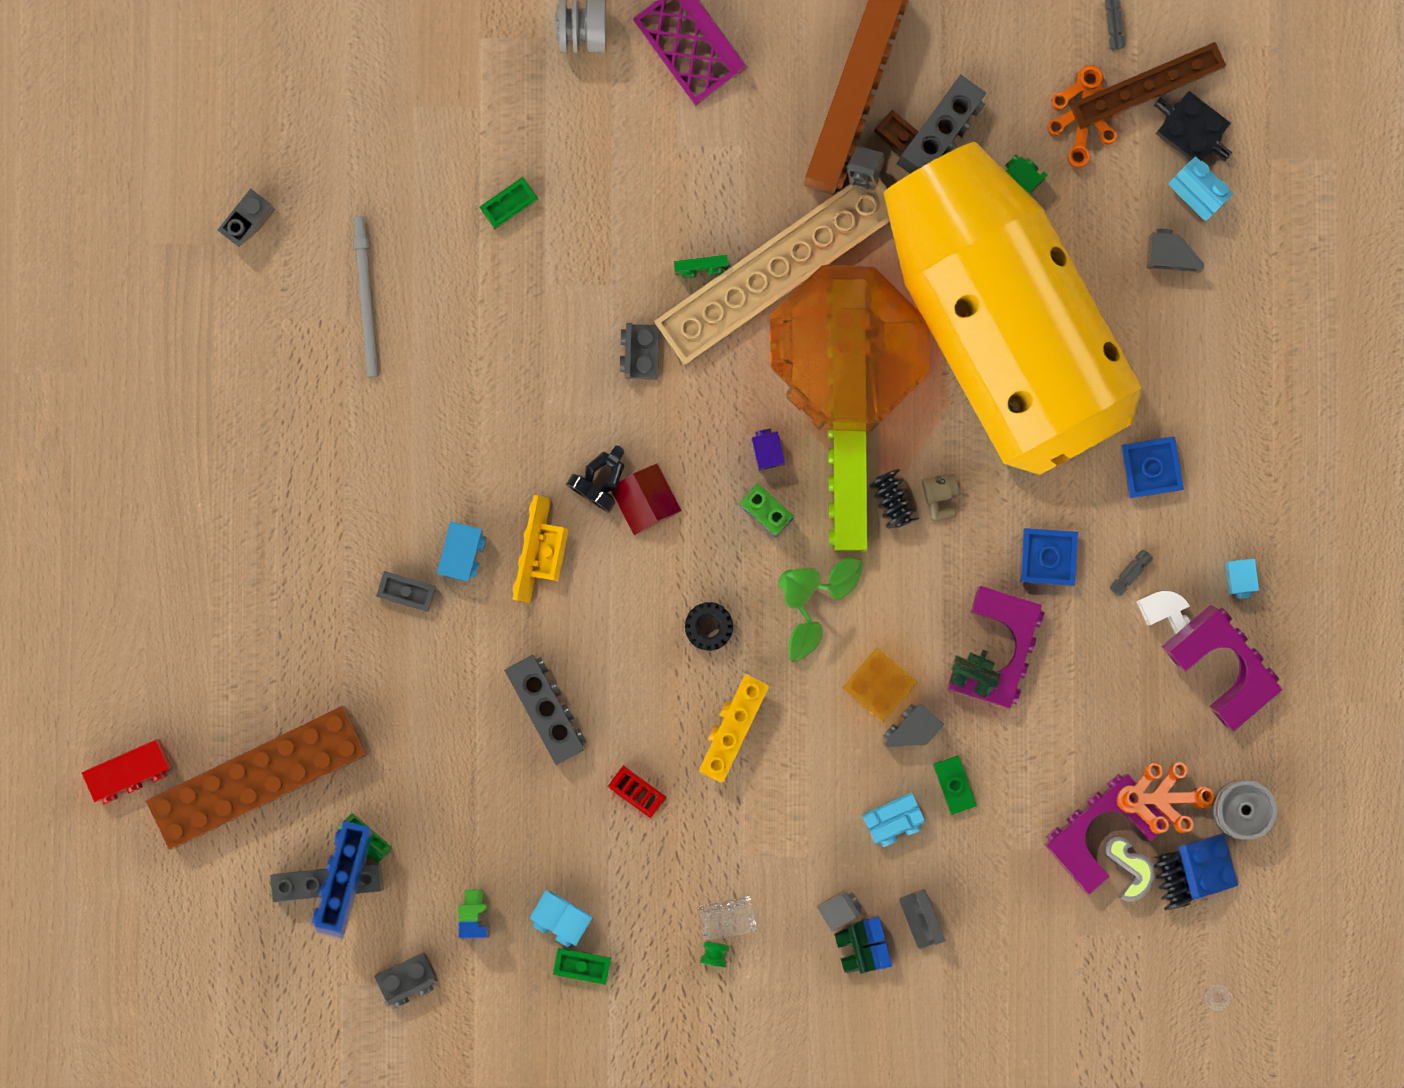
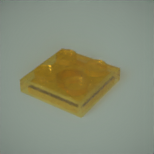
[842,647,918,723]

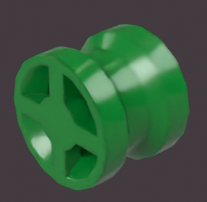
[700,941,730,967]

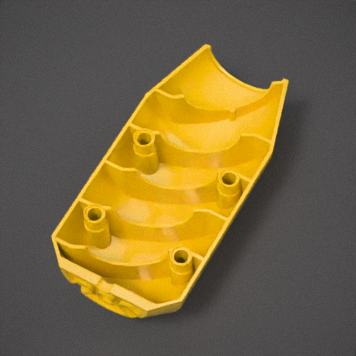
[883,141,1143,475]

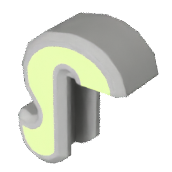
[1104,836,1155,902]

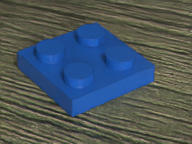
[1121,436,1184,499]
[1020,528,1078,586]
[1179,833,1238,899]

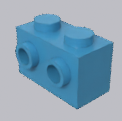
[437,521,487,583]

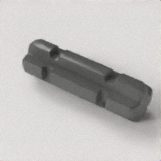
[1105,0,1125,50]
[1110,550,1153,596]

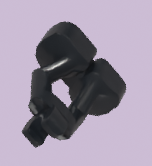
[566,445,624,513]

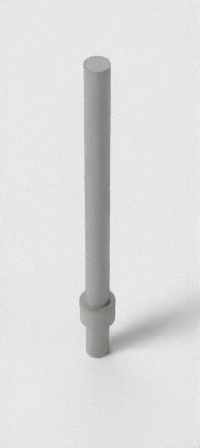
[353,216,378,377]

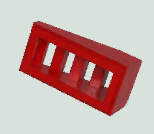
[607,765,666,818]

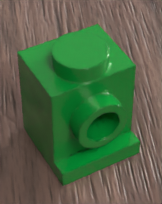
[1005,155,1047,194]

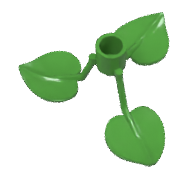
[778,558,862,662]

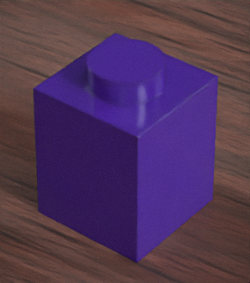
[751,428,785,471]

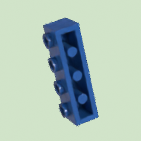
[312,821,373,939]

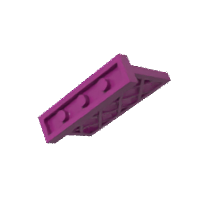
[633,0,748,105]

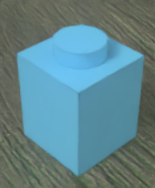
[1224,559,1259,599]

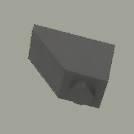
[1147,229,1204,273]

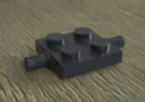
[1154,91,1232,161]

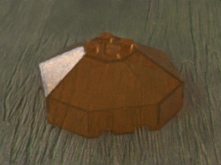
[769,265,930,431]

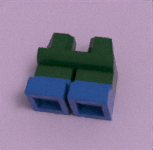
[834,915,892,974]

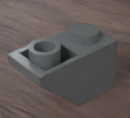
[847,146,884,191]
[217,188,276,247]
[883,703,944,747]
[817,890,861,931]

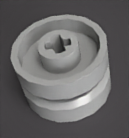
[1212,780,1277,840]

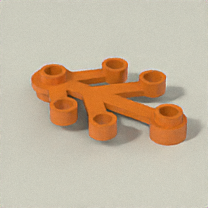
[1047,65,1119,168]
[1117,762,1214,834]

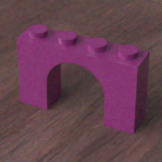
[947,586,1045,709]
[1161,605,1282,732]
[1044,774,1171,895]

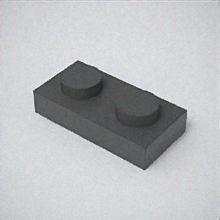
[376,571,436,612]

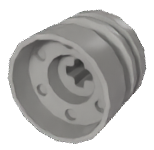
[555,0,606,53]

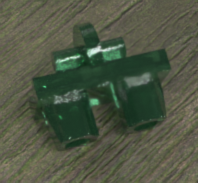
[950,649,1001,698]

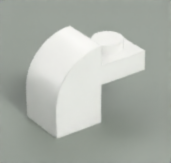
[1136,591,1190,634]

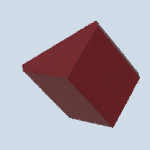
[611,464,681,535]

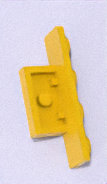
[513,494,569,604]
[699,675,769,782]

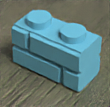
[1168,156,1233,222]
[862,792,925,847]

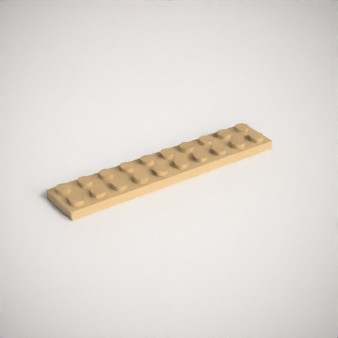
[654,178,890,366]

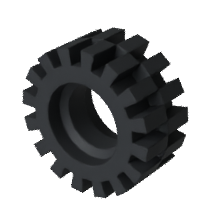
[685,602,733,651]

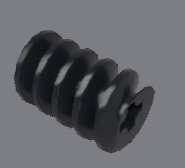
[870,469,920,529]
[1152,851,1194,910]

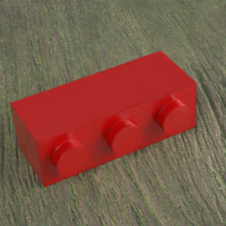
[81,739,173,805]

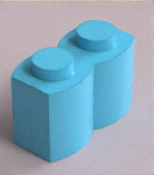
[529,889,593,947]

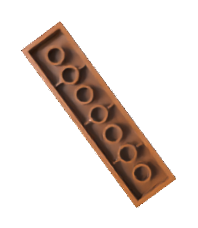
[804,0,909,195]
[146,706,368,850]

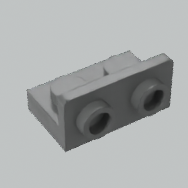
[620,323,659,380]
[899,889,945,949]
[374,952,438,1008]

